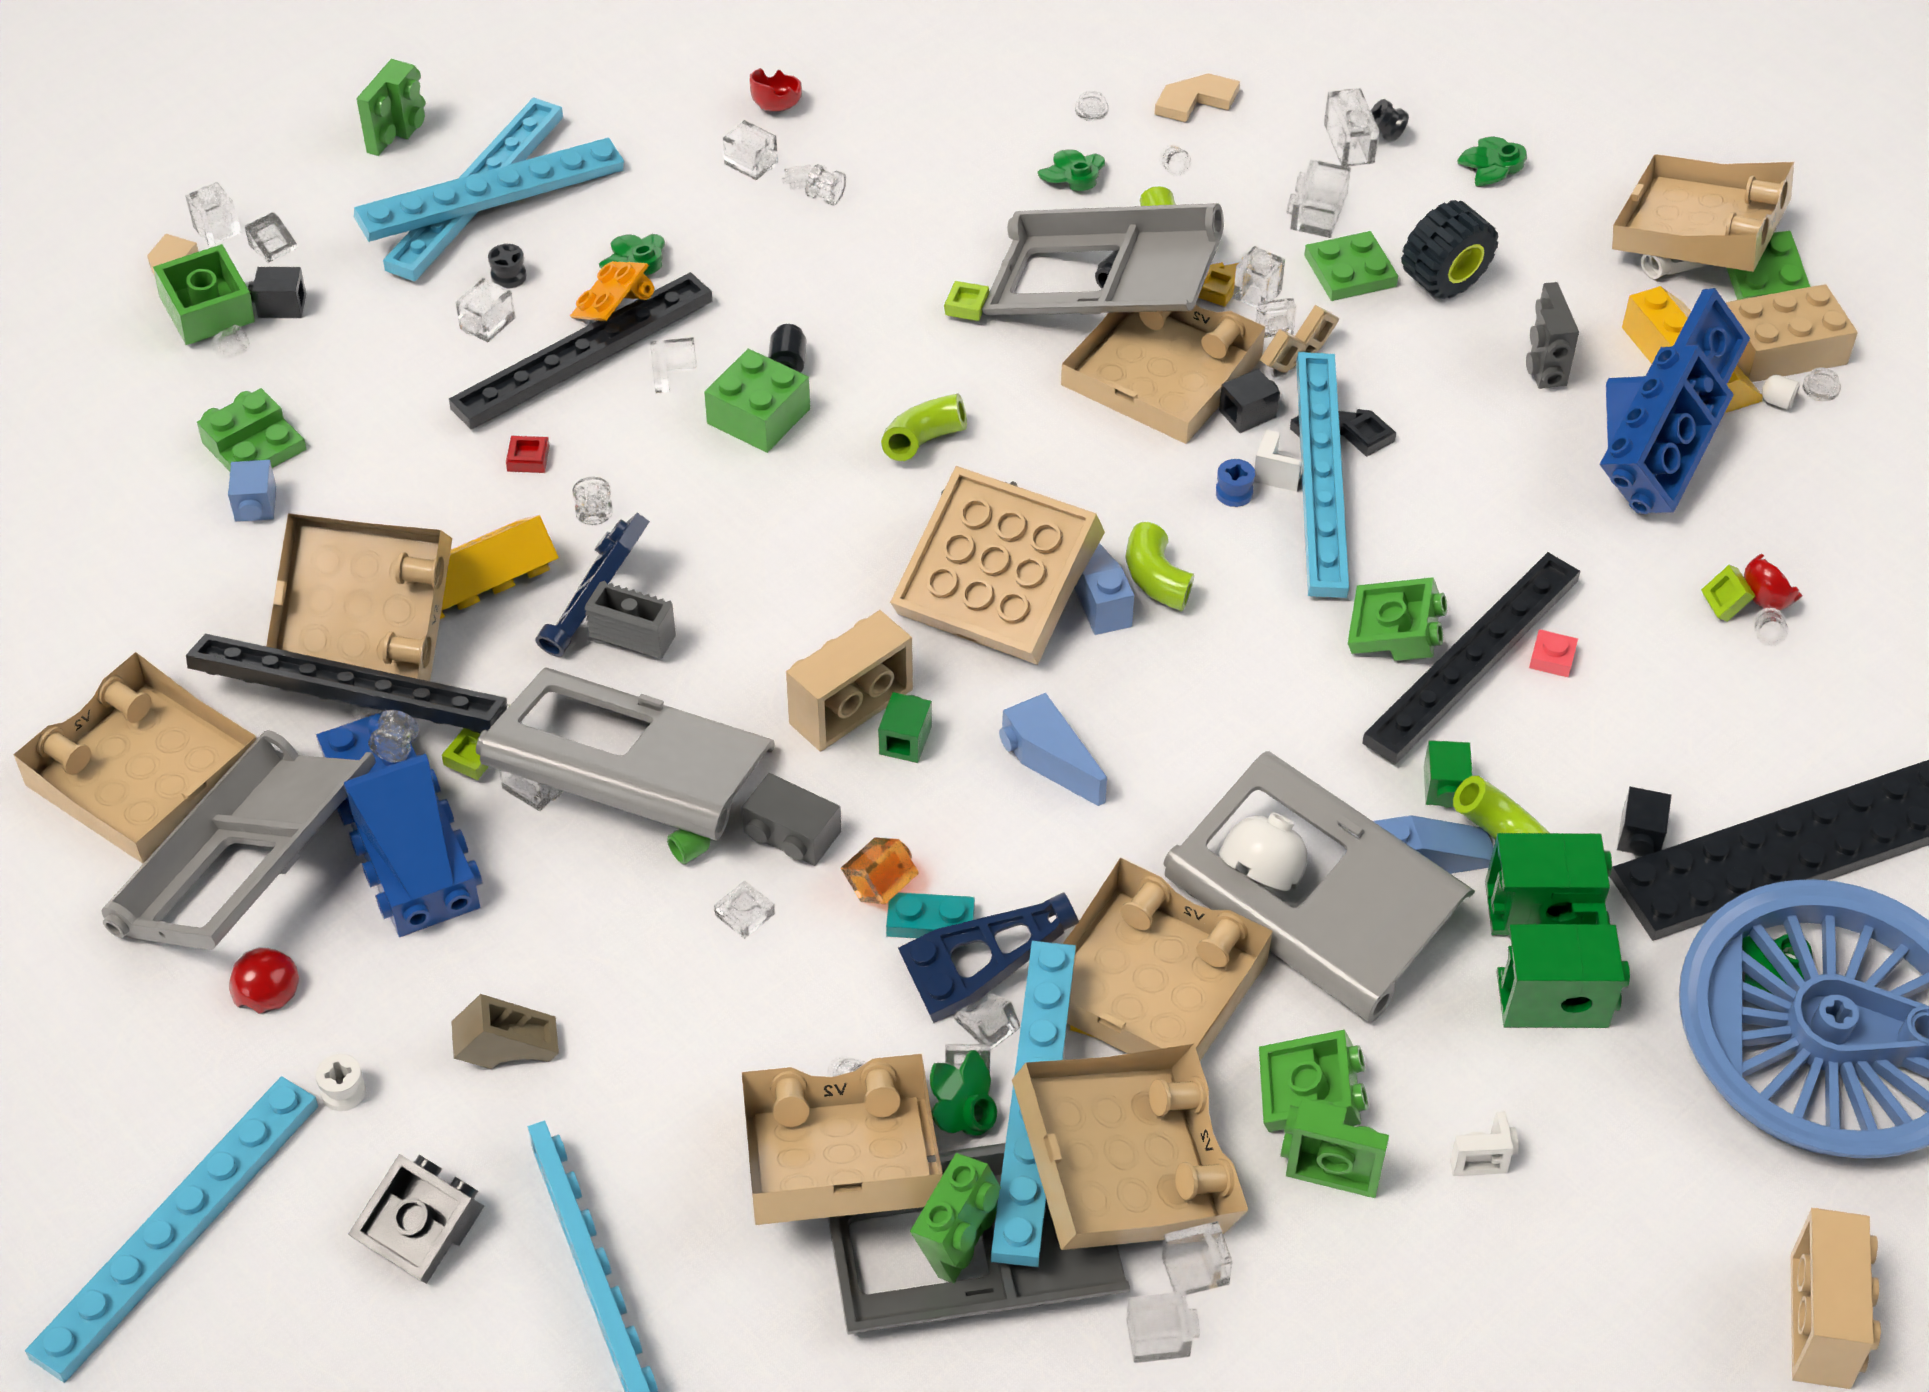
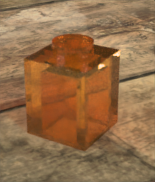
[841,837,919,904]

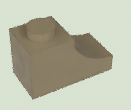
[451,994,559,1069]

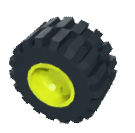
[1401,200,1499,299]

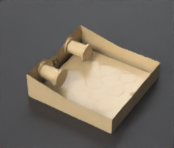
[1612,154,1794,272]
[1061,304,1265,444]
[890,466,1105,665]
[266,513,453,681]
[13,652,257,864]
[1063,857,1273,1061]
[1012,1044,1248,1250]
[742,1054,943,1225]

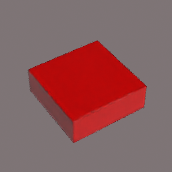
[506,435,550,473]

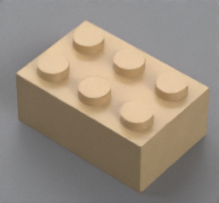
[1726,284,1858,382]
[786,610,913,752]
[1790,1207,1881,1389]

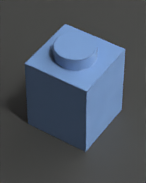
[228,460,276,522]

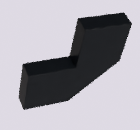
[1290,409,1396,457]

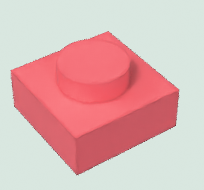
[1529,629,1578,677]

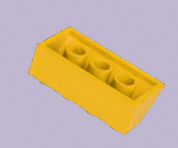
[1622,286,1763,413]
[440,515,559,619]

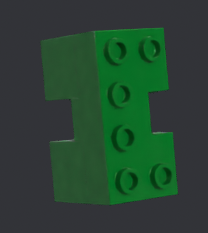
[1485,833,1630,1028]

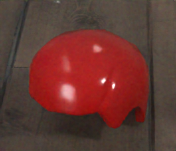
[749,68,802,112]
[1744,554,1803,611]
[229,947,299,1014]

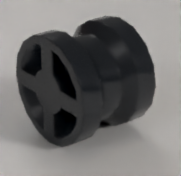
[1366,99,1409,142]
[488,244,527,289]

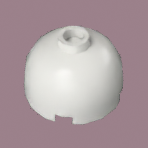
[1219,812,1307,891]

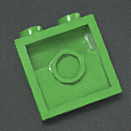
[356,58,426,156]
[197,388,307,472]
[1347,577,1447,661]
[1259,1029,1369,1132]
[1280,1097,1389,1198]
[910,1153,1001,1283]

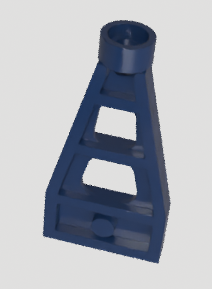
[535,512,650,657]
[898,892,1079,1023]

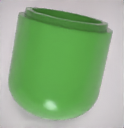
[667,829,711,864]

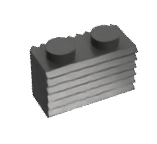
[585,581,676,658]

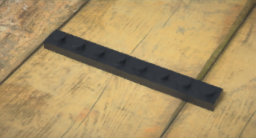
[449,272,713,429]
[1362,552,1580,765]
[186,633,507,732]

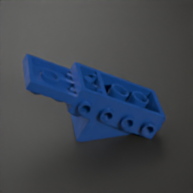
[1599,288,1750,514]
[316,711,483,938]

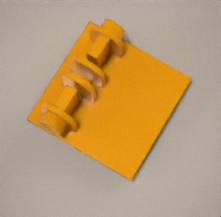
[570,261,654,321]

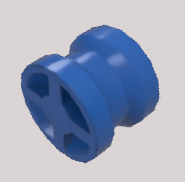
[1216,459,1255,507]

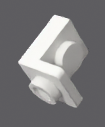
[1450,1111,1519,1176]

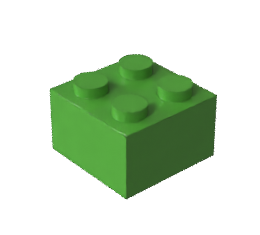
[153,244,255,345]
[704,348,810,453]

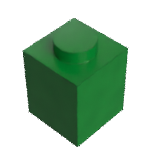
[878,692,932,763]
[1424,740,1472,807]

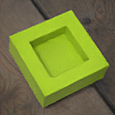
[944,281,990,321]
[1701,564,1755,622]
[441,728,489,781]

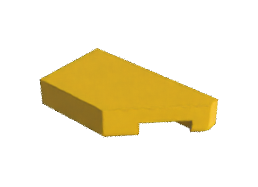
[1198,257,1253,307]

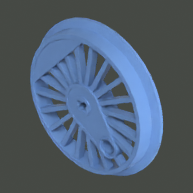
[1679,879,1929,1159]

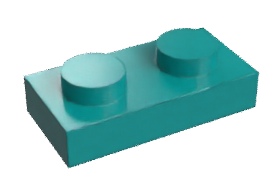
[886,892,975,938]

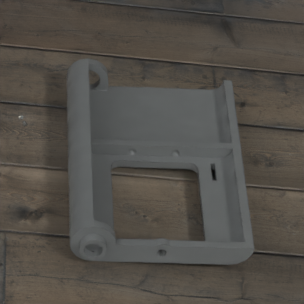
[828,1143,1130,1335]

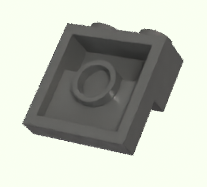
[1526,282,1579,389]

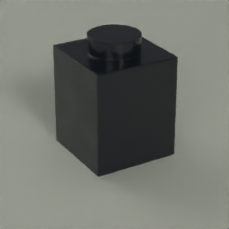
[248,267,307,318]
[1219,368,1280,433]
[1617,786,1672,856]

